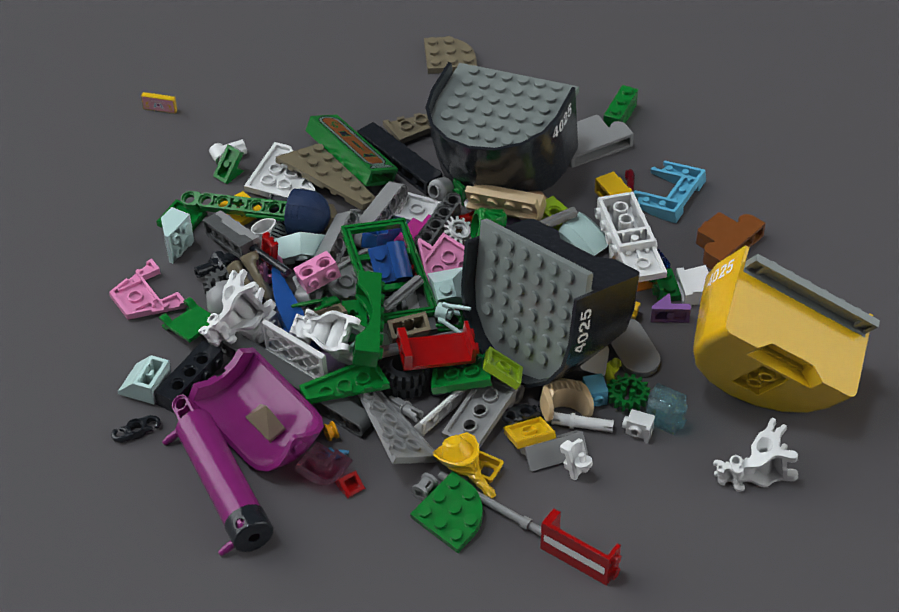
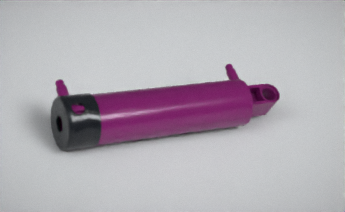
[162,395,273,556]

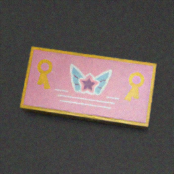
[141,92,177,114]

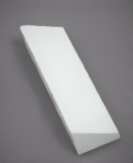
[413,389,471,436]

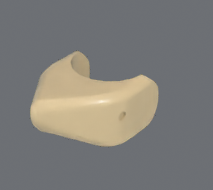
[540,378,594,422]

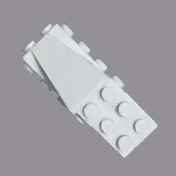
[594,192,667,282]

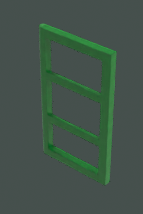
[341,218,437,324]

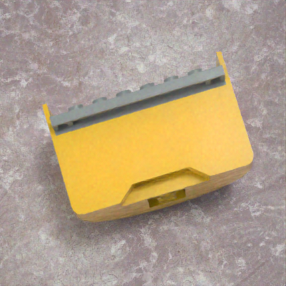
[693,246,880,413]

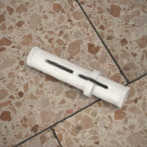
[551,412,614,433]

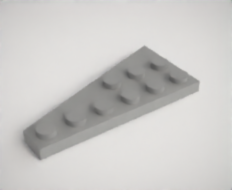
[358,390,437,464]

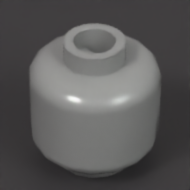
[428,177,454,201]

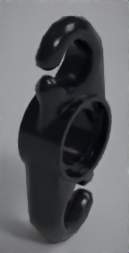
[501,404,544,424]
[111,415,161,443]

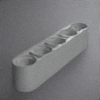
[352,181,408,249]

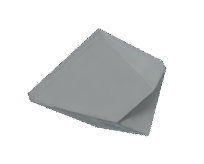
[568,346,609,377]

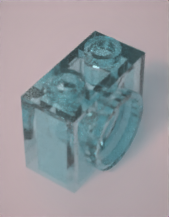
[646,383,688,435]

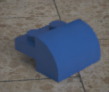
[368,241,414,285]

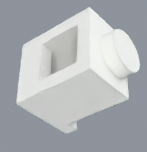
[622,409,655,444]

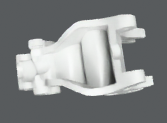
[198,269,276,347]
[289,309,365,365]
[713,417,798,492]

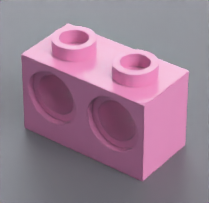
[293,250,341,294]

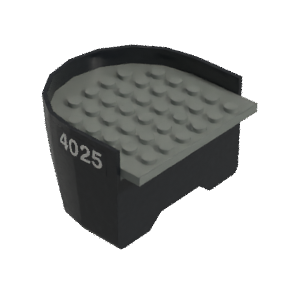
[425,62,579,192]
[461,218,640,388]

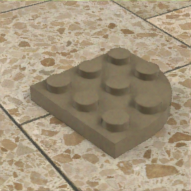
[424,36,477,74]

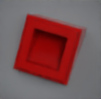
[335,470,366,498]

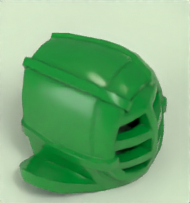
[470,208,507,238]

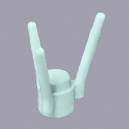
[434,302,471,333]

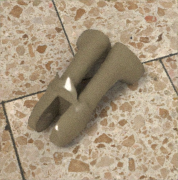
[226,251,274,301]

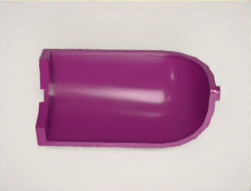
[188,348,324,471]

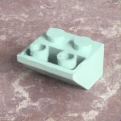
[161,207,194,264]
[118,355,171,404]

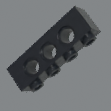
[154,341,224,414]

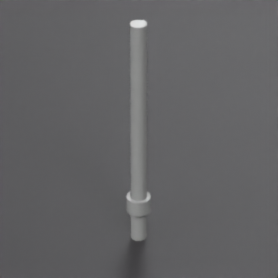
[438,471,541,536]

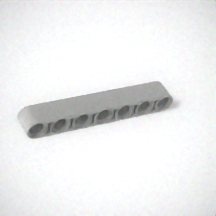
[294,210,359,307]

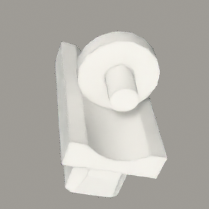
[560,438,593,480]

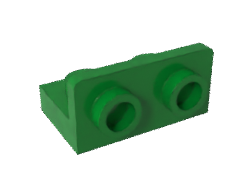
[649,268,681,301]

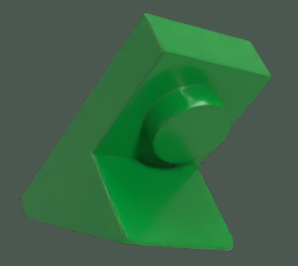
[213,144,244,184]

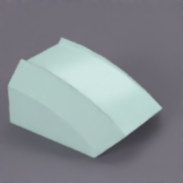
[559,212,608,256]

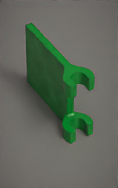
[158,297,211,343]

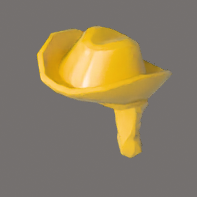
[433,432,496,499]

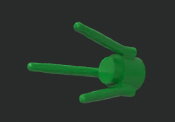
[291,296,340,311]

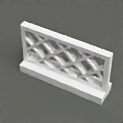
[261,319,328,379]

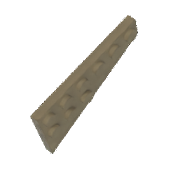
[276,144,376,210]

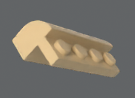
[465,184,547,221]

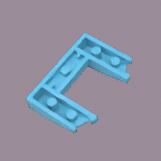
[634,161,706,223]

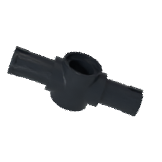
[194,251,241,278]

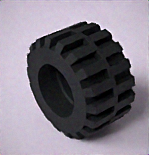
[380,354,430,399]

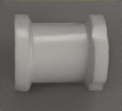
[411,472,438,500]

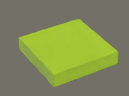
[482,346,523,390]

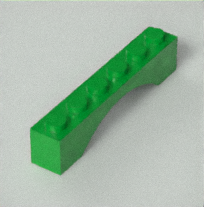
[352,270,385,367]

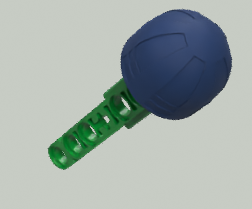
[181,188,331,235]

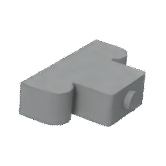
[570,115,634,167]

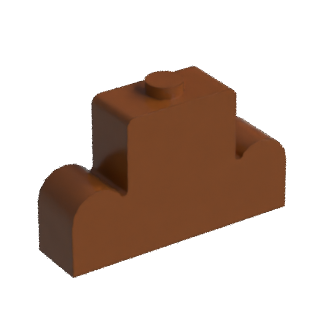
[696,212,766,270]

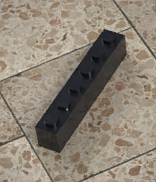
[357,122,443,196]

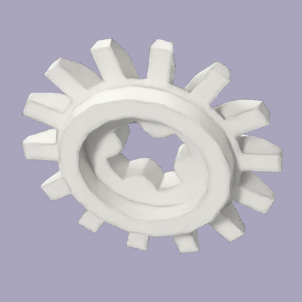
[443,216,472,245]

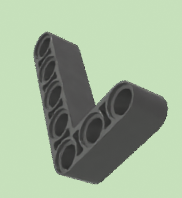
[410,193,461,264]

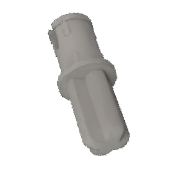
[389,396,424,423]

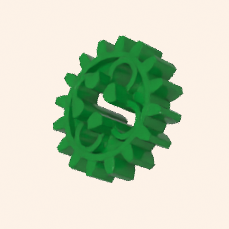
[607,373,650,412]

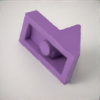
[650,293,691,323]

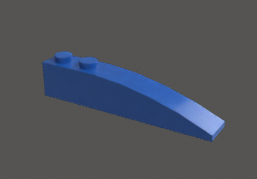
[272,266,320,351]

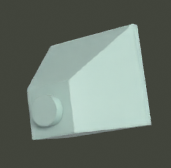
[427,267,463,305]

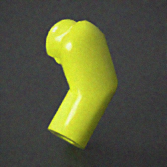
[605,358,622,384]

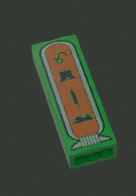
[306,115,398,186]

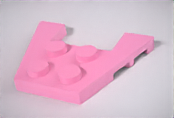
[109,259,187,320]

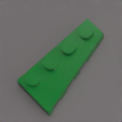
[299,364,390,404]

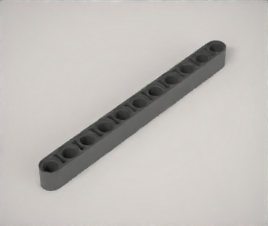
[200,332,373,437]

